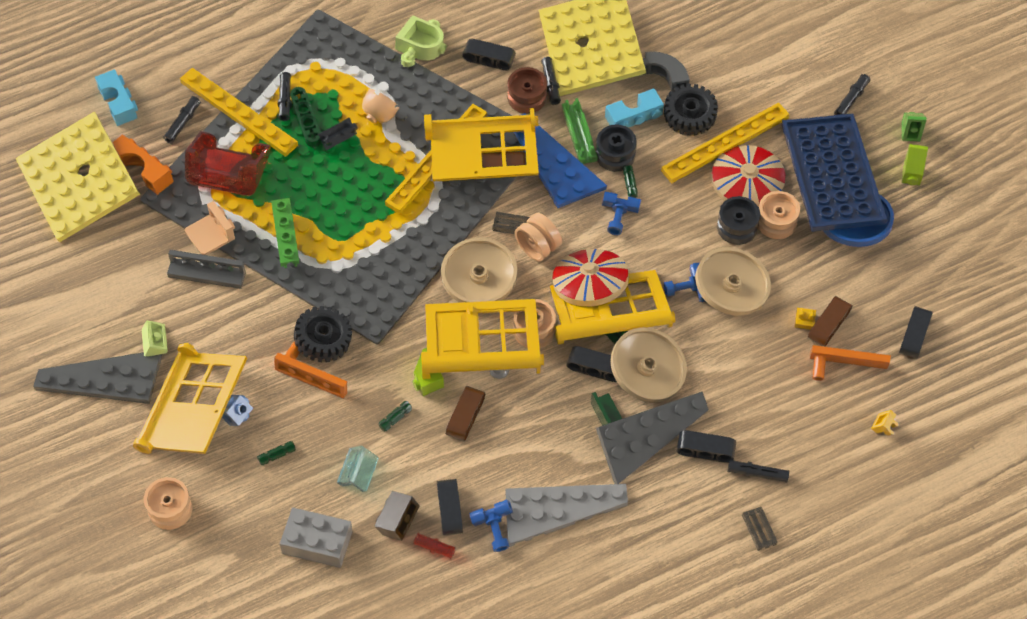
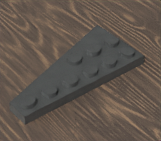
[33,352,162,404]
[596,391,709,484]

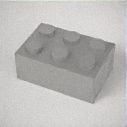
[280,507,353,568]

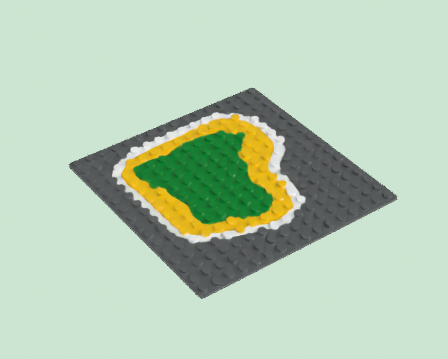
[141,10,525,344]

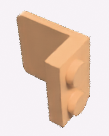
[185,201,235,255]

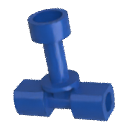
[602,191,641,235]
[664,263,706,302]
[469,500,513,552]

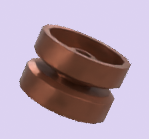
[507,67,547,114]

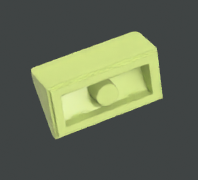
[142,320,168,356]

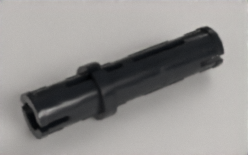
[541,57,561,105]
[277,72,292,121]
[834,74,871,115]
[163,96,201,144]
[727,459,790,483]

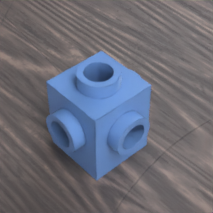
[222,395,253,426]

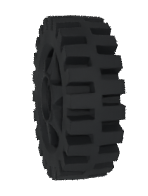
[664,84,718,136]
[294,306,352,363]

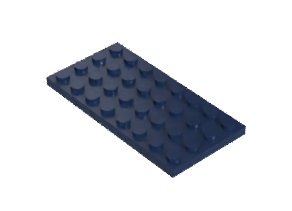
[782,114,887,232]

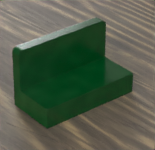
[591,392,622,426]

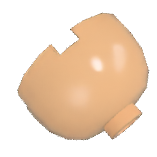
[362,89,399,123]

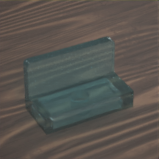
[337,446,379,492]

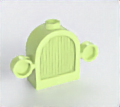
[395,15,447,67]

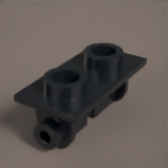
[318,118,358,151]

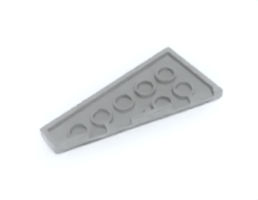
[505,484,628,547]

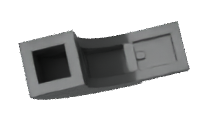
[642,52,690,91]

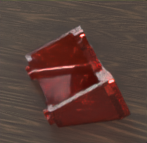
[185,131,270,196]

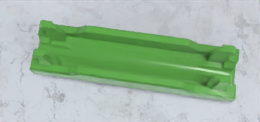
[561,98,597,164]
[271,198,300,268]

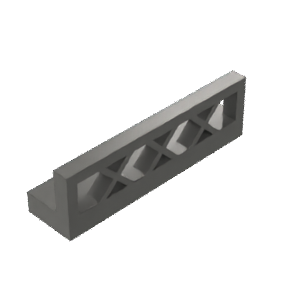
[167,250,246,289]

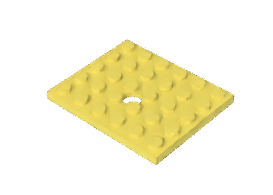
[539,0,646,96]
[15,112,140,242]

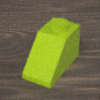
[902,144,928,186]
[412,347,444,396]

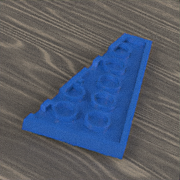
[514,113,607,209]

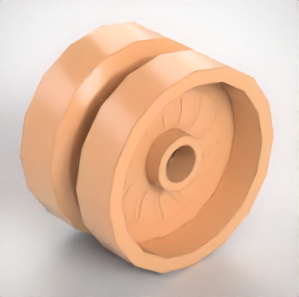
[758,191,800,240]
[515,213,562,262]
[514,299,556,348]
[144,477,193,530]

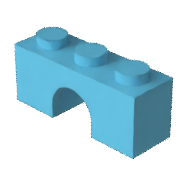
[95,69,138,126]
[605,89,664,128]

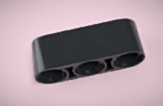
[462,39,516,71]
[899,306,933,359]
[566,346,617,382]
[676,430,736,463]
[437,478,463,536]

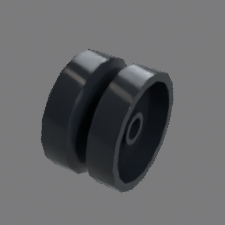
[596,124,637,172]
[717,196,760,245]

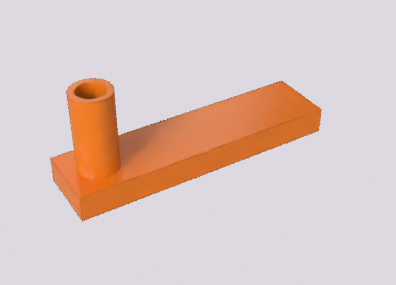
[274,342,348,399]
[810,345,891,381]

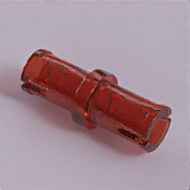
[413,532,456,559]

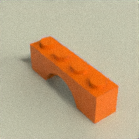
[112,134,174,195]

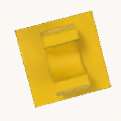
[794,307,816,330]
[871,410,899,436]

